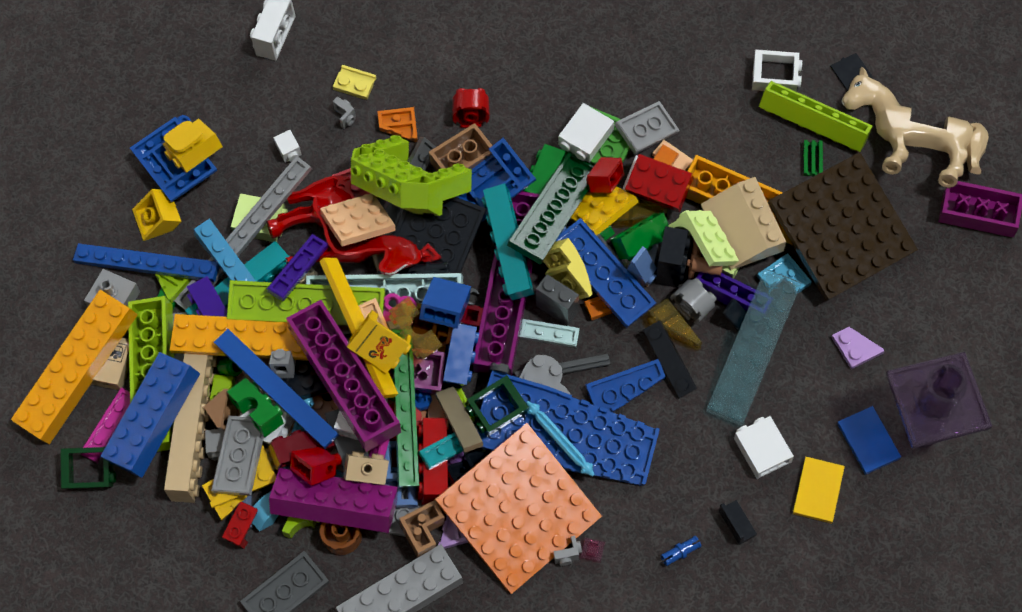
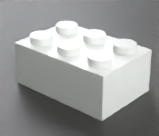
[250,0,296,61]

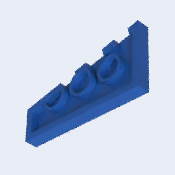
[585,359,666,412]

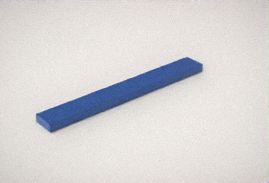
[214,329,339,449]

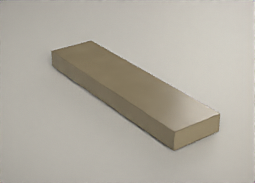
[436,387,483,453]

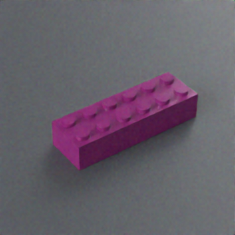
[269,468,398,533]

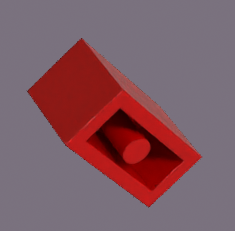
[586,157,625,193]

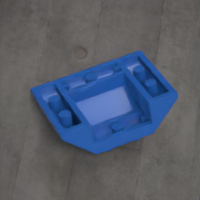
[130,117,218,202]
[456,138,536,222]

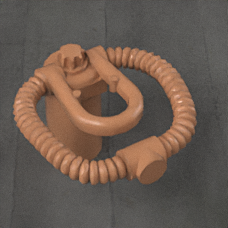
[687,238,722,279]

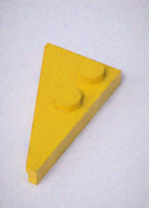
[210,446,276,508]

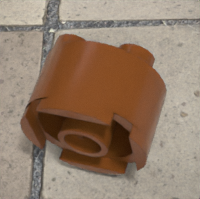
[319,522,362,555]

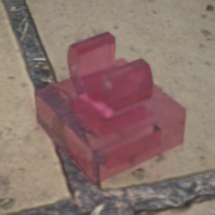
[581,538,605,563]

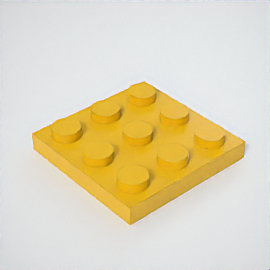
[569,186,638,236]

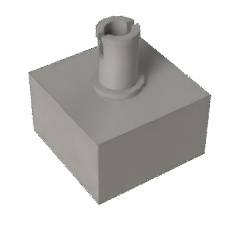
[84,269,140,307]

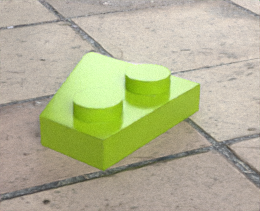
[155,274,192,303]

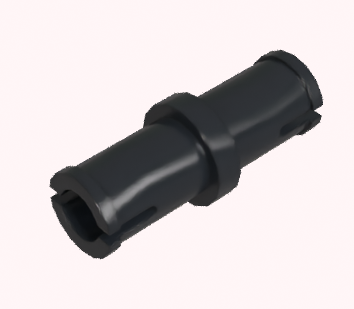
[409,261,449,274]

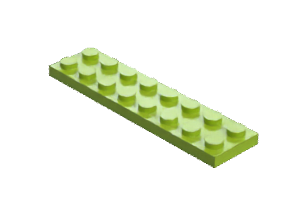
[227,280,386,326]

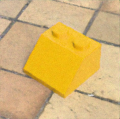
[132,189,182,241]

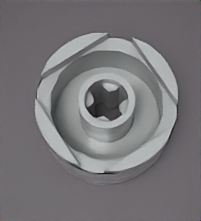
[670,278,717,324]

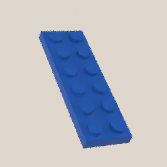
[556,218,656,328]

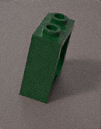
[465,375,529,437]
[61,447,116,489]

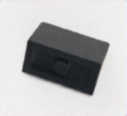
[719,500,757,545]

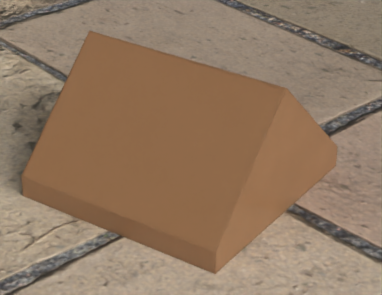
[203,389,241,431]

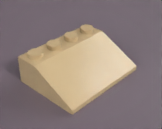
[701,177,786,270]

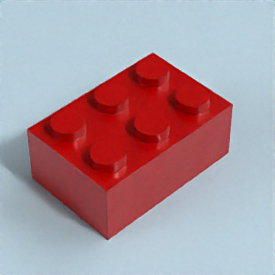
[625,154,694,213]

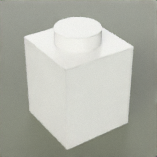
[273,130,302,163]

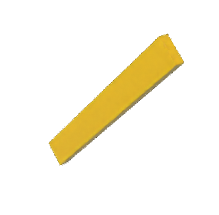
[320,258,398,398]

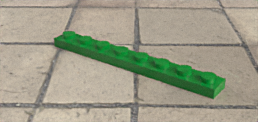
[392,329,419,488]

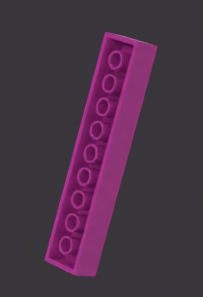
[473,191,540,376]

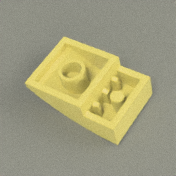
[543,238,592,299]

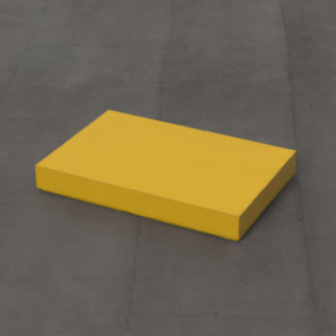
[793,457,845,524]

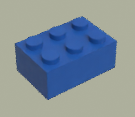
[442,324,479,388]

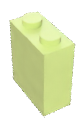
[231,194,288,242]

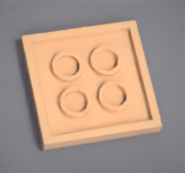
[320,193,395,247]

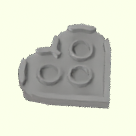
[519,355,570,394]

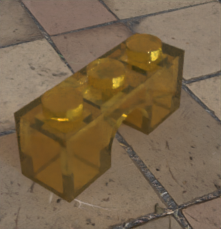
[388,297,443,360]

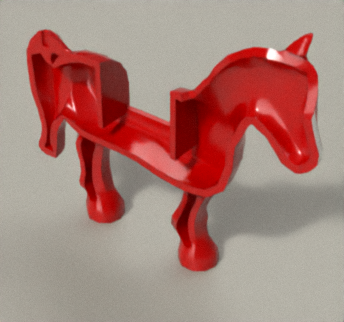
[266,175,430,275]

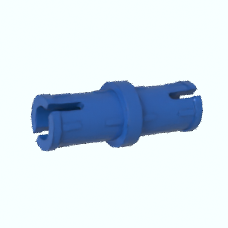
[660,536,701,566]

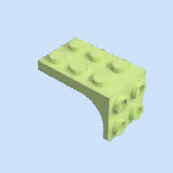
[668,210,739,266]

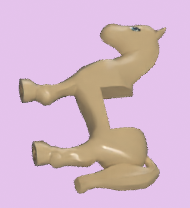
[842,67,989,188]

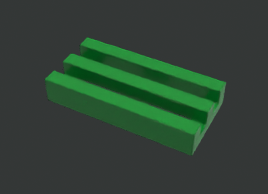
[803,140,823,176]

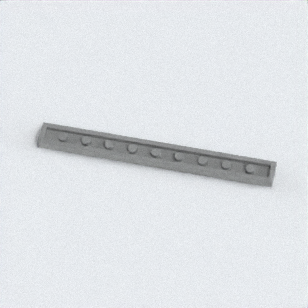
[174,156,312,310]

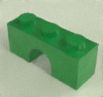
[227,378,284,437]

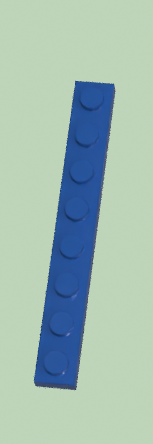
[73,243,220,282]

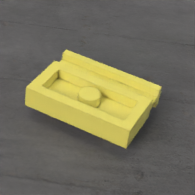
[333,65,376,100]

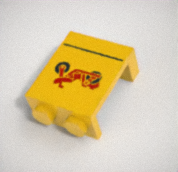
[347,310,411,374]

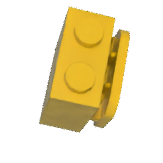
[163,119,223,173]

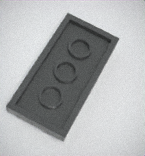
[240,551,330,612]

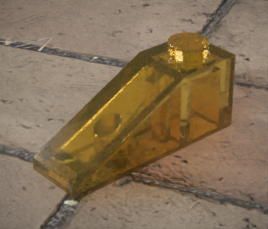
[647,298,702,351]

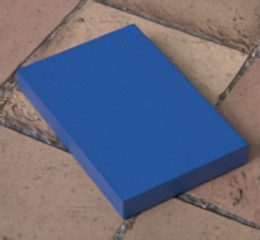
[837,406,901,475]

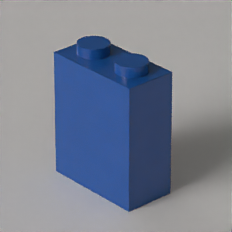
[419,277,471,329]

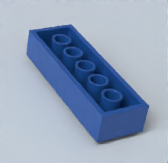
[101,352,200,478]

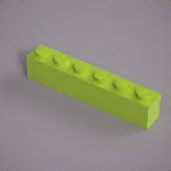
[759,81,873,152]

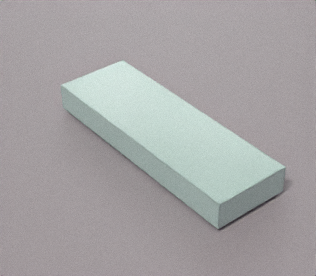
[519,319,580,348]

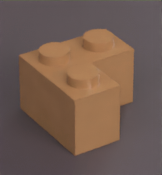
[399,500,445,558]

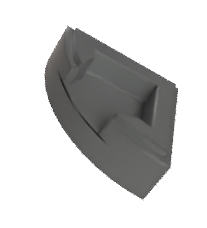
[489,362,510,374]

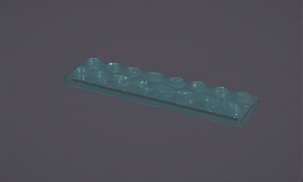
[706,268,802,427]

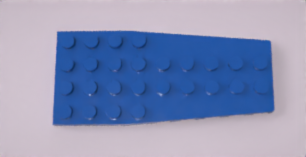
[475,370,659,486]

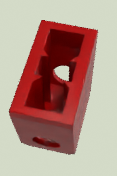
[290,447,342,486]

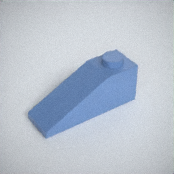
[627,246,657,287]

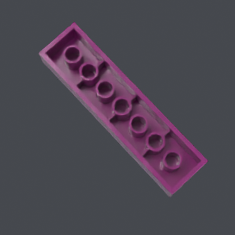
[286,300,401,452]

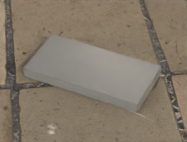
[211,416,264,496]

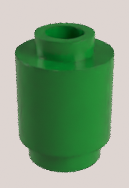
[217,357,242,376]

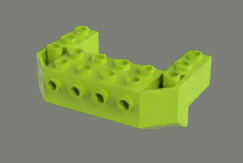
[351,135,472,216]

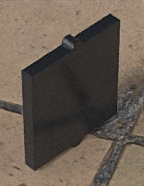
[830,53,873,91]

